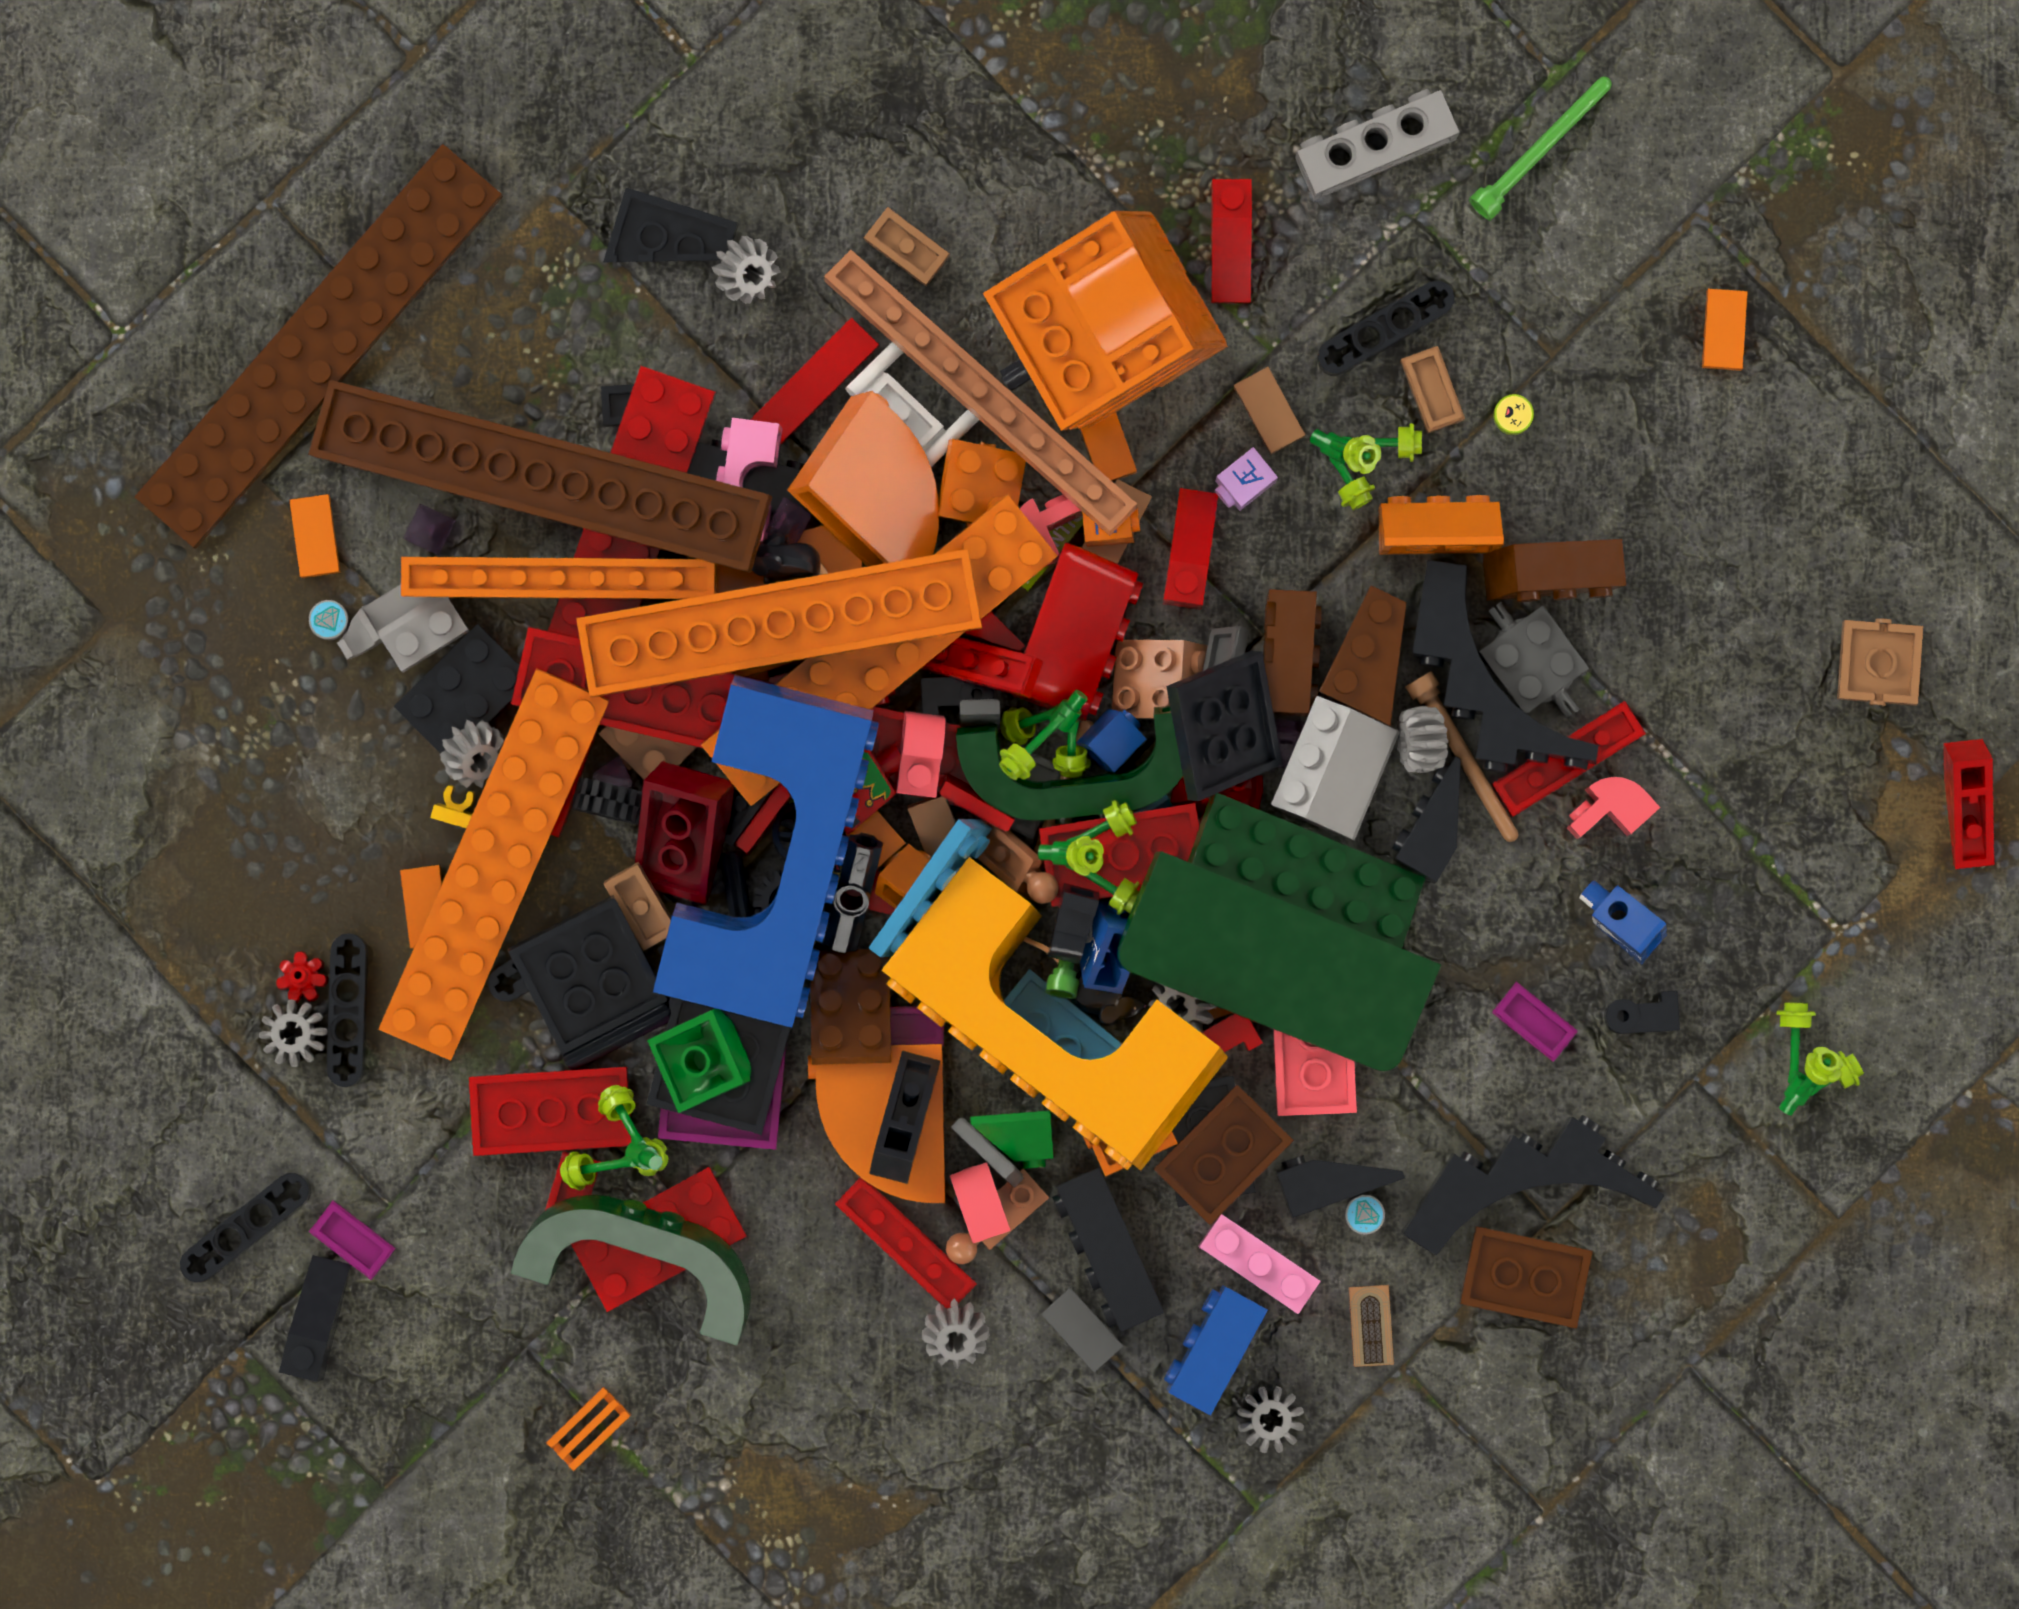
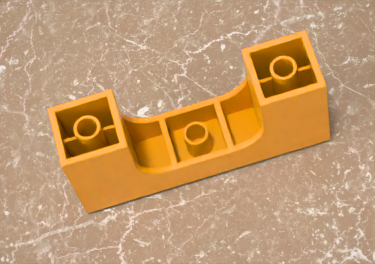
[882,857,1228,1171]

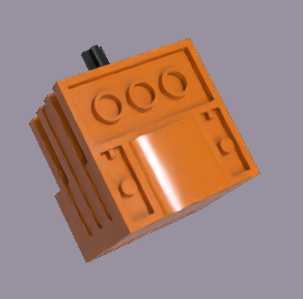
[983,211,1228,431]

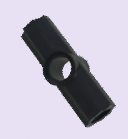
[824,832,883,953]

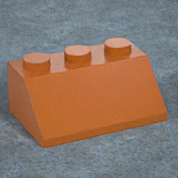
[1379,495,1504,555]

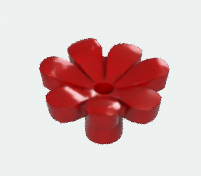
[276,951,328,1003]

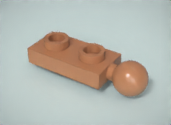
[978,819,1059,904]
[946,1169,1049,1264]

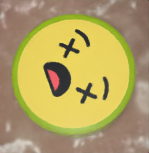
[1493,394,1534,435]

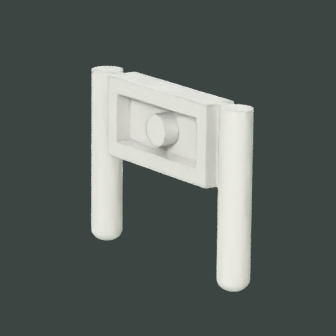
[845,342,979,467]

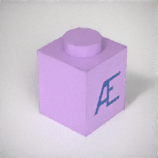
[1215,447,1278,511]

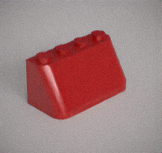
[1012,542,1144,721]

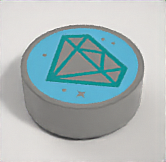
[309,600,349,640]
[1345,1195,1385,1235]

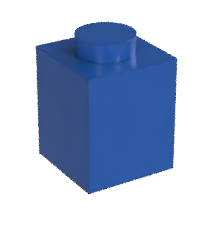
[1076,709,1146,773]

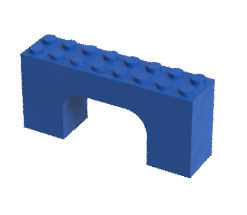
[653,675,879,1028]

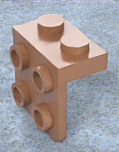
[1112,640,1208,719]

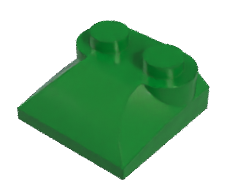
[647,1008,751,1113]

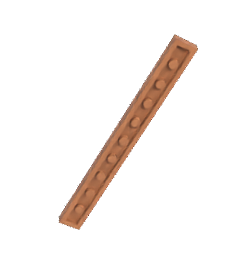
[824,250,1137,536]

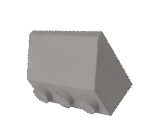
[1271,696,1400,841]

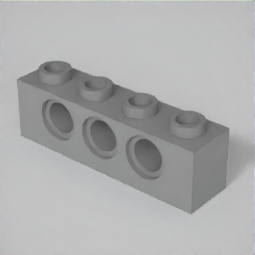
[1295,89,1460,201]

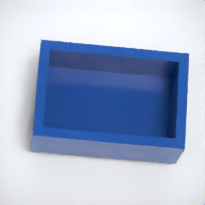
[1164,1285,1268,1416]

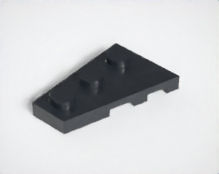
[603,188,739,263]

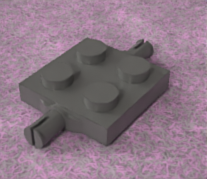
[1479,601,1589,719]

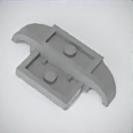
[337,584,469,673]

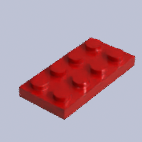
[1039,803,1199,907]
[469,1067,631,1156]
[571,1167,747,1312]

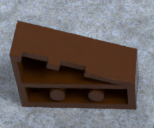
[1483,539,1626,602]
[1318,585,1406,727]
[1263,589,1322,717]

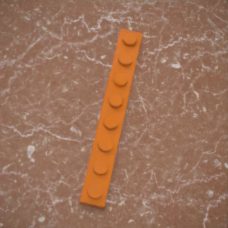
[401,557,717,599]

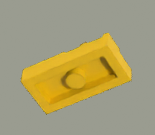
[430,785,475,828]

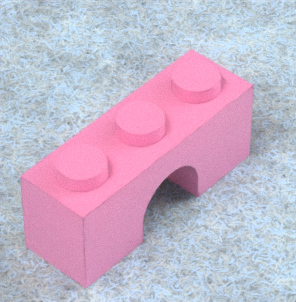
[716,418,782,544]
[1198,1214,1320,1314]

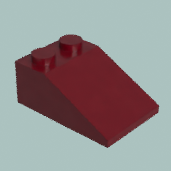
[635,761,734,904]

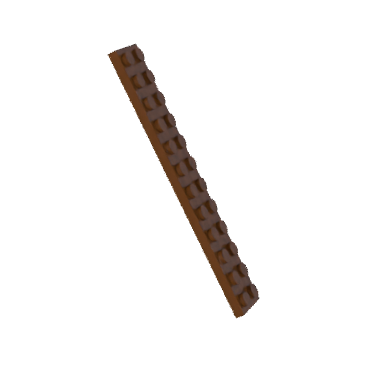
[135,144,503,549]
[308,379,773,573]

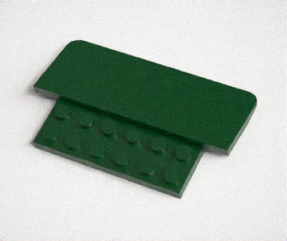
[1117,793,1441,1071]

